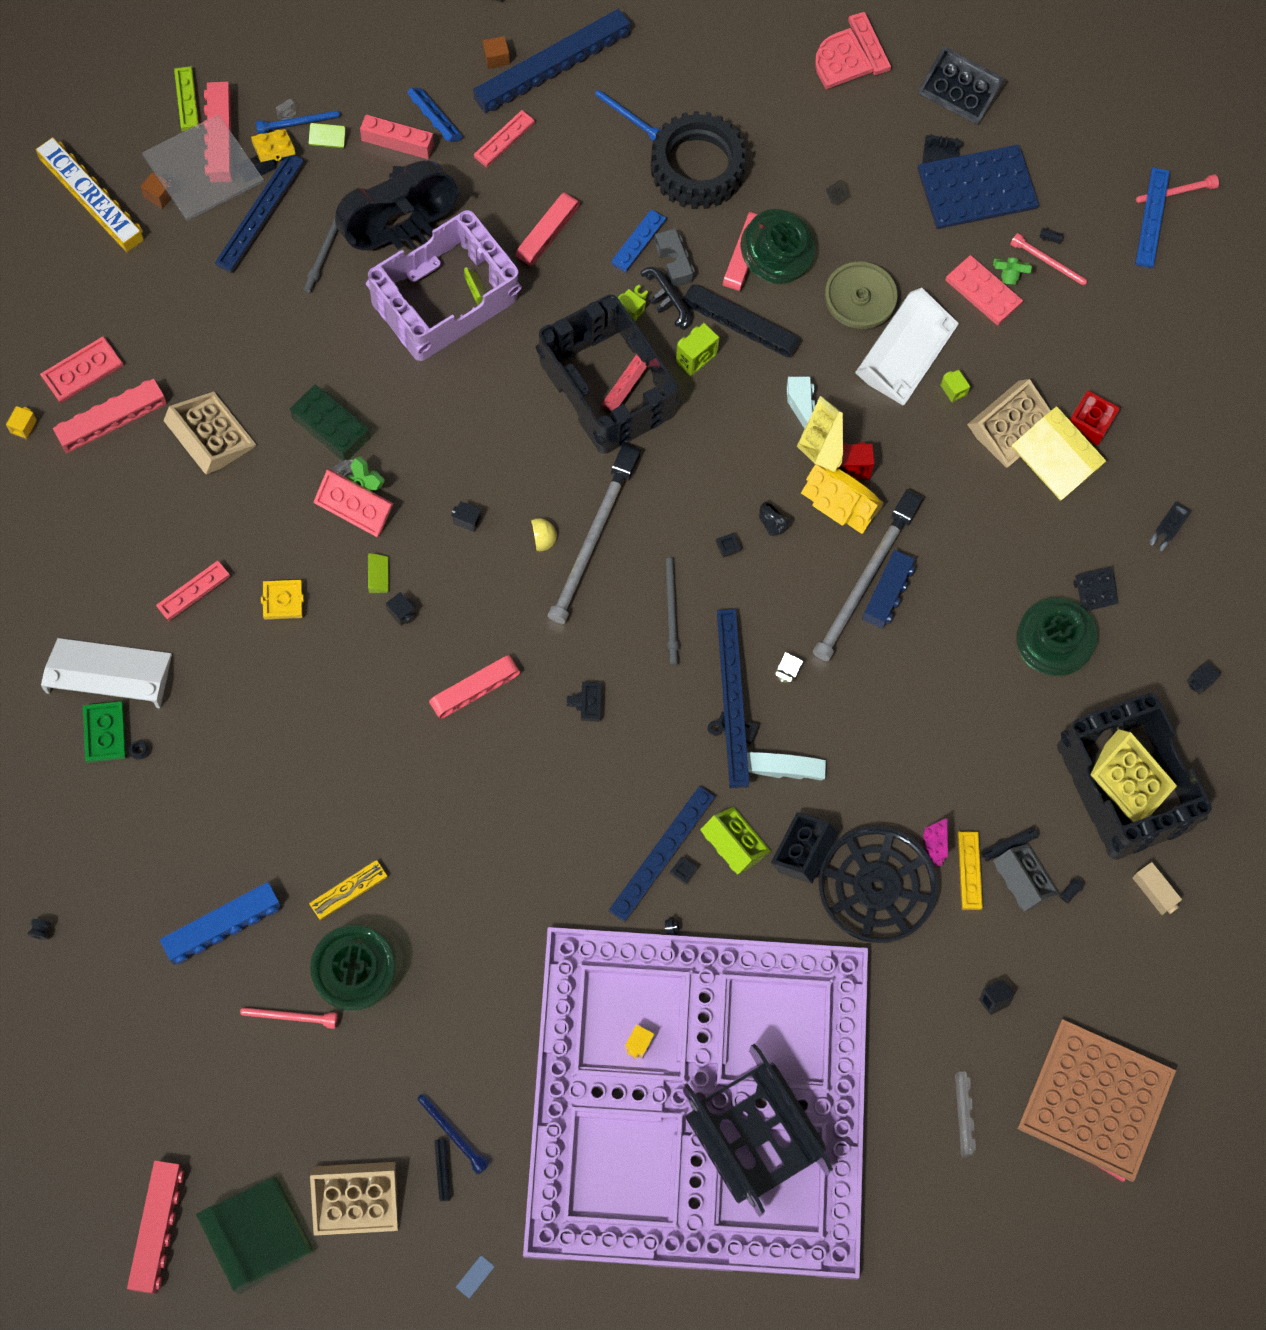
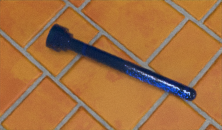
[418,1095,489,1175]

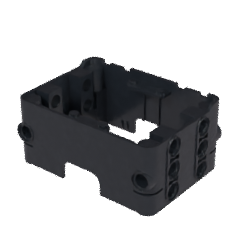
[535,294,680,454]
[1057,693,1212,860]

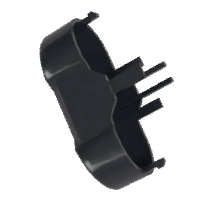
[335,160,461,250]

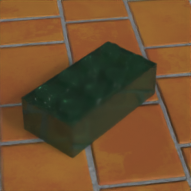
[289,384,371,463]

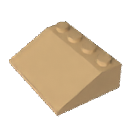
[967,379,1051,468]
[164,392,256,474]
[310,1162,398,1235]

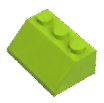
[700,807,771,875]

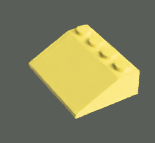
[797,396,843,472]
[1011,406,1106,501]
[1091,729,1177,823]

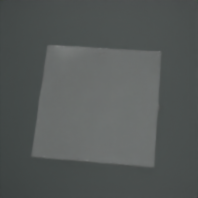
[142,115,264,221]

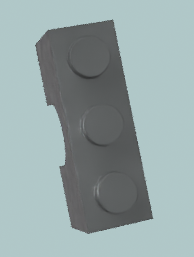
[654,229,695,288]

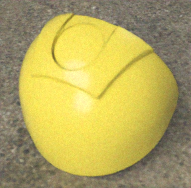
[531,518,557,551]

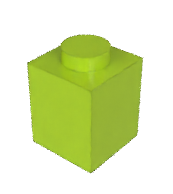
[941,369,970,403]

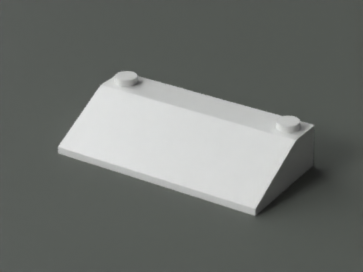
[855,288,959,405]
[41,638,172,708]

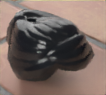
[759,501,791,536]

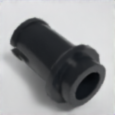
[1039,227,1063,244]
[1059,878,1084,904]

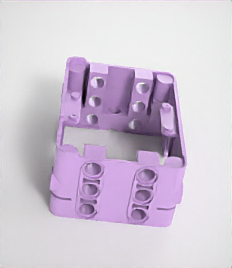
[366,210,522,361]

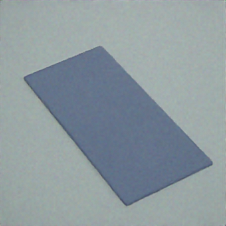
[456,1256,495,1298]

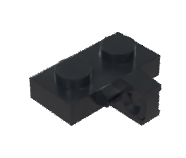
[566,682,602,722]

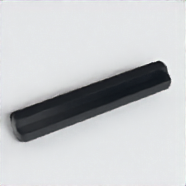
[434,1139,451,1202]

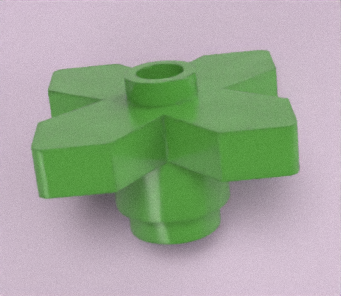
[992,257,1032,284]
[345,457,385,492]

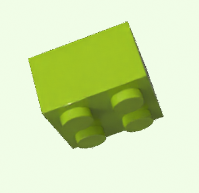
[676,323,719,376]

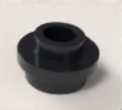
[129,741,149,760]
[665,917,679,936]

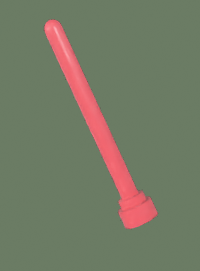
[1136,174,1219,203]
[1010,233,1087,285]
[240,1008,338,1029]

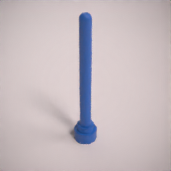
[595,90,662,141]
[256,111,340,134]

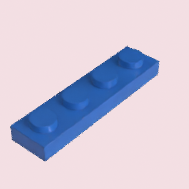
[407,87,463,142]
[611,209,666,273]

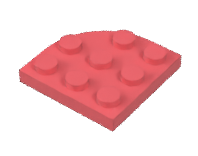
[815,28,873,89]

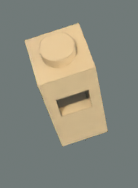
[1132,862,1182,915]

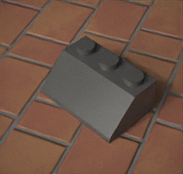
[993,844,1060,912]

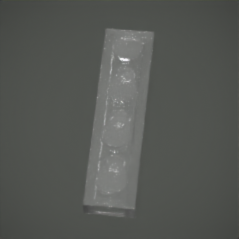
[955,1071,976,1157]

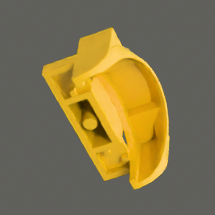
[801,464,884,534]

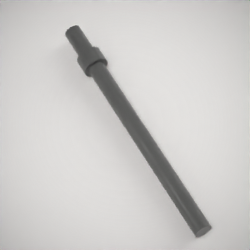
[303,218,337,293]
[666,558,679,666]

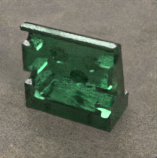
[196,1177,314,1294]

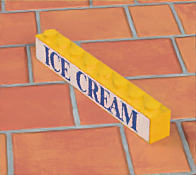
[36,137,144,252]

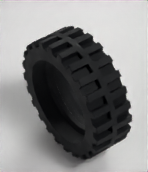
[651,111,747,209]

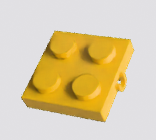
[251,129,295,162]
[261,580,304,620]

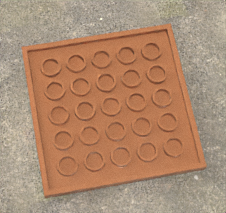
[1017,1019,1176,1182]

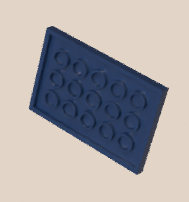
[917,144,1039,229]

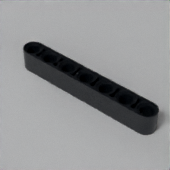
[682,285,800,358]

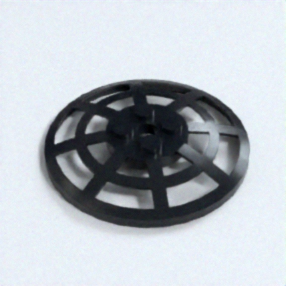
[818,826,938,943]

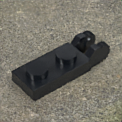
[1149,502,1192,551]

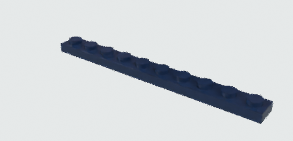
[717,609,749,788]

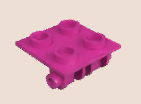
[923,819,948,866]

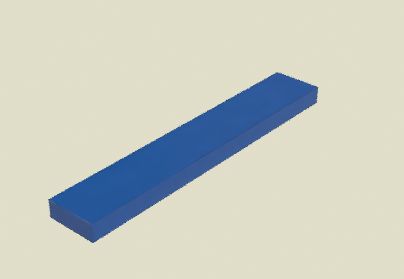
[1135,167,1170,268]

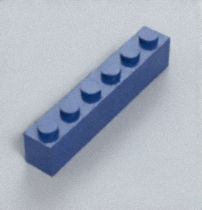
[159,882,281,965]

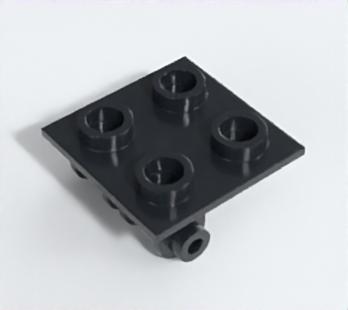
[922,134,961,164]
[1073,567,1118,612]

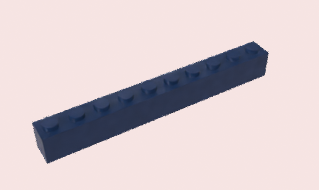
[473,8,630,114]

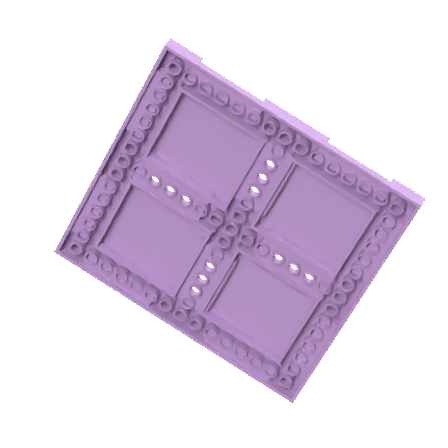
[523,927,868,1280]

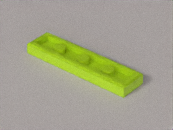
[174,66,199,131]

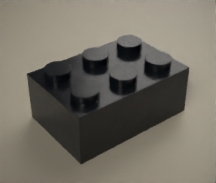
[771,812,838,884]

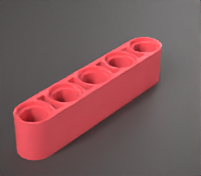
[515,192,580,266]
[723,212,767,291]
[429,655,520,719]

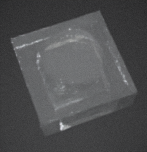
[276,99,296,120]

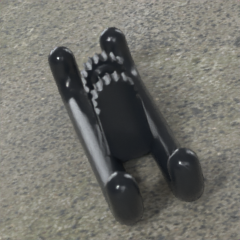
[640,267,692,330]

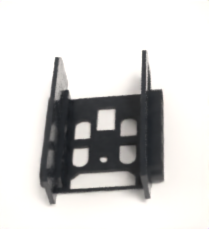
[683,1043,833,1217]

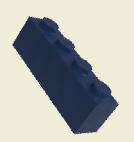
[862,550,915,629]

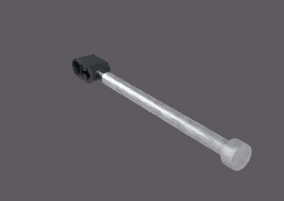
[547,443,641,624]
[812,489,924,661]

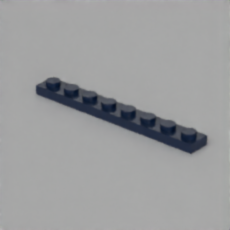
[215,155,304,273]
[609,786,715,923]

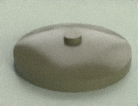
[825,262,897,329]

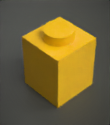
[6,406,37,439]
[624,1024,654,1059]

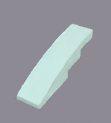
[747,752,826,781]

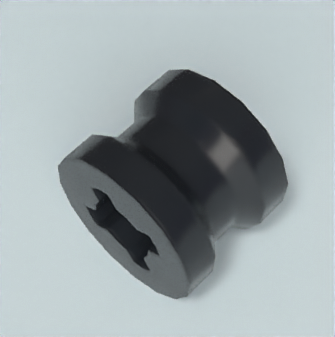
[28,919,52,940]

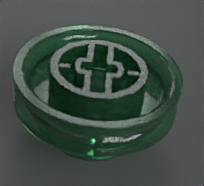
[740,209,815,284]
[1016,598,1097,676]
[310,925,395,1011]

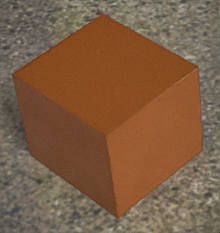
[482,36,510,69]
[140,173,174,209]

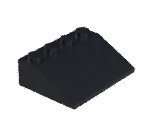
[918,46,1006,126]

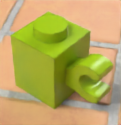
[618,285,648,322]

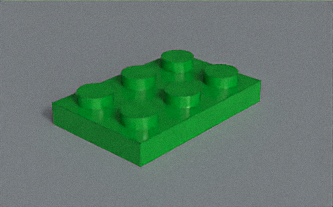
[83,701,126,763]

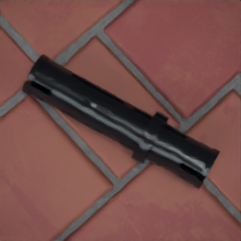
[981,827,1038,862]

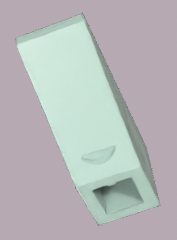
[787,377,815,429]

